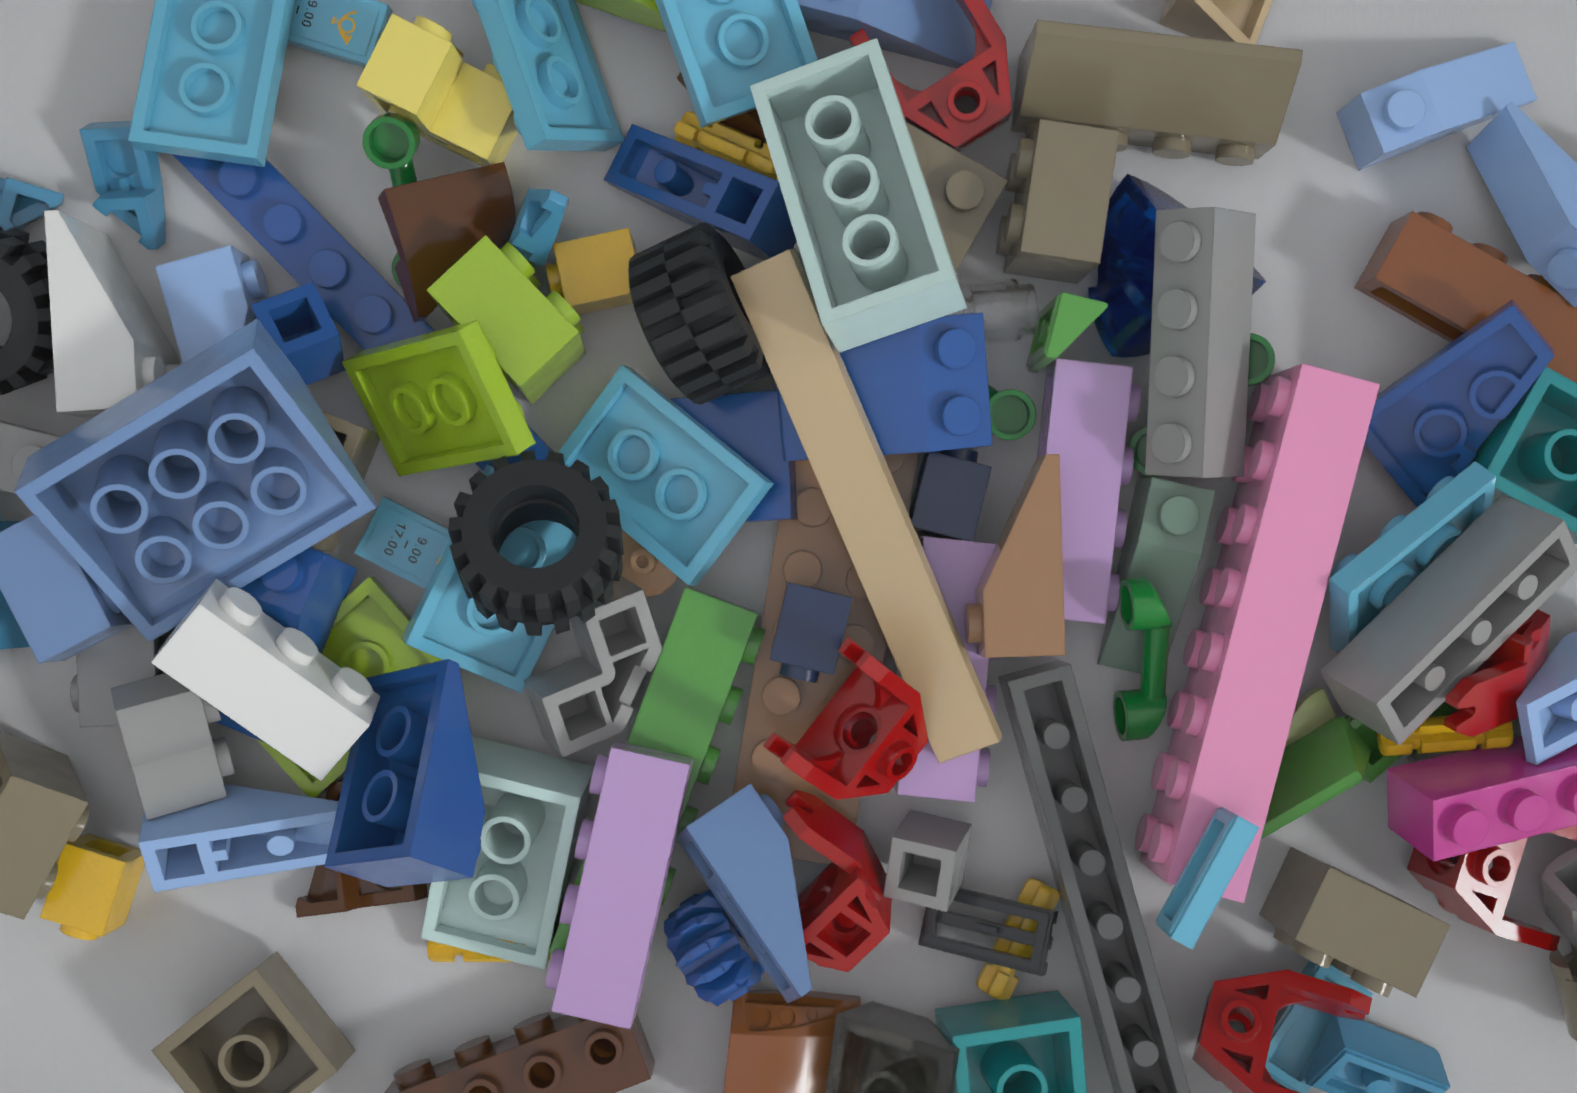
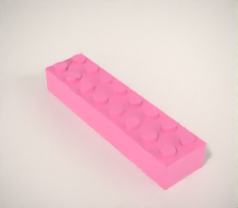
[1135,363,1380,903]

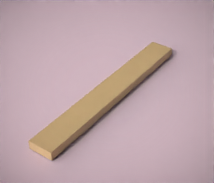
[730,249,1002,763]

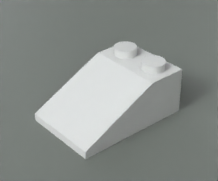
[44,210,181,419]

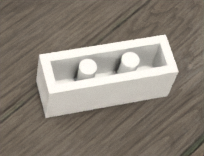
[151,579,380,781]

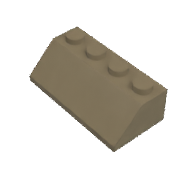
[1011,20,1303,166]

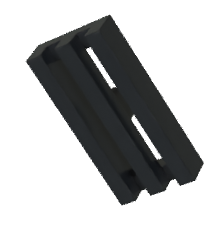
[918,888,1059,976]

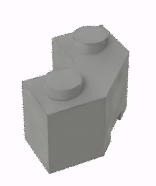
[523,576,662,758]

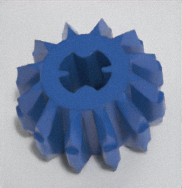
[664,889,764,1006]

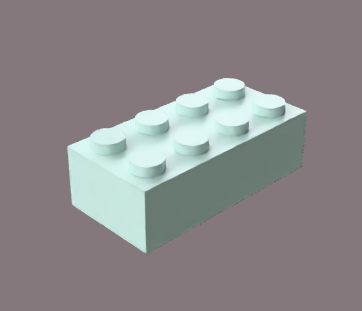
[750,38,967,353]

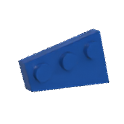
[1364,299,1554,507]

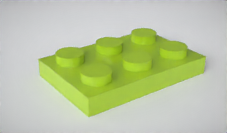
[342,320,536,476]
[256,577,442,798]

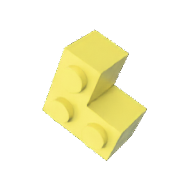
[356,13,518,167]

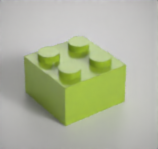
[427,235,586,405]

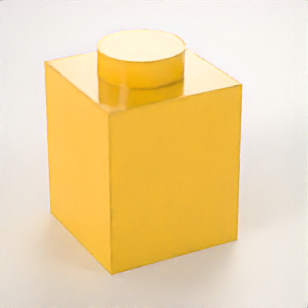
[546,228,637,315]
[40,833,145,940]

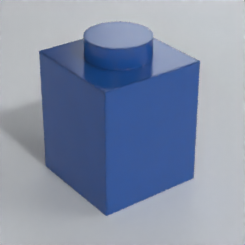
[251,282,345,386]

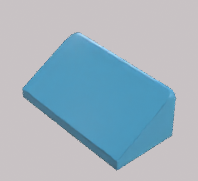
[1304,1015,1450,1093]

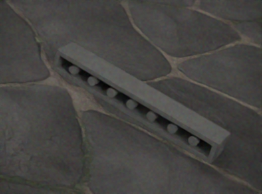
[998,660,1191,1093]

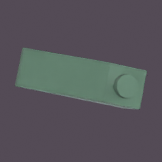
[1097,477,1216,674]

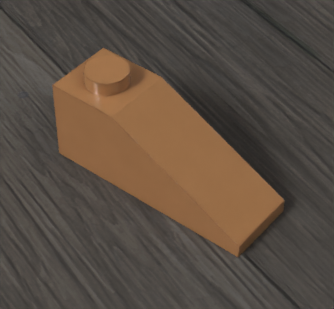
[965,454,1066,658]

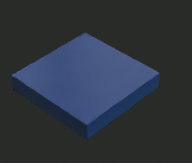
[670,390,797,523]

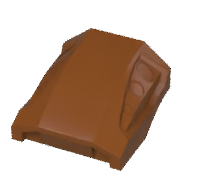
[723,990,861,1093]

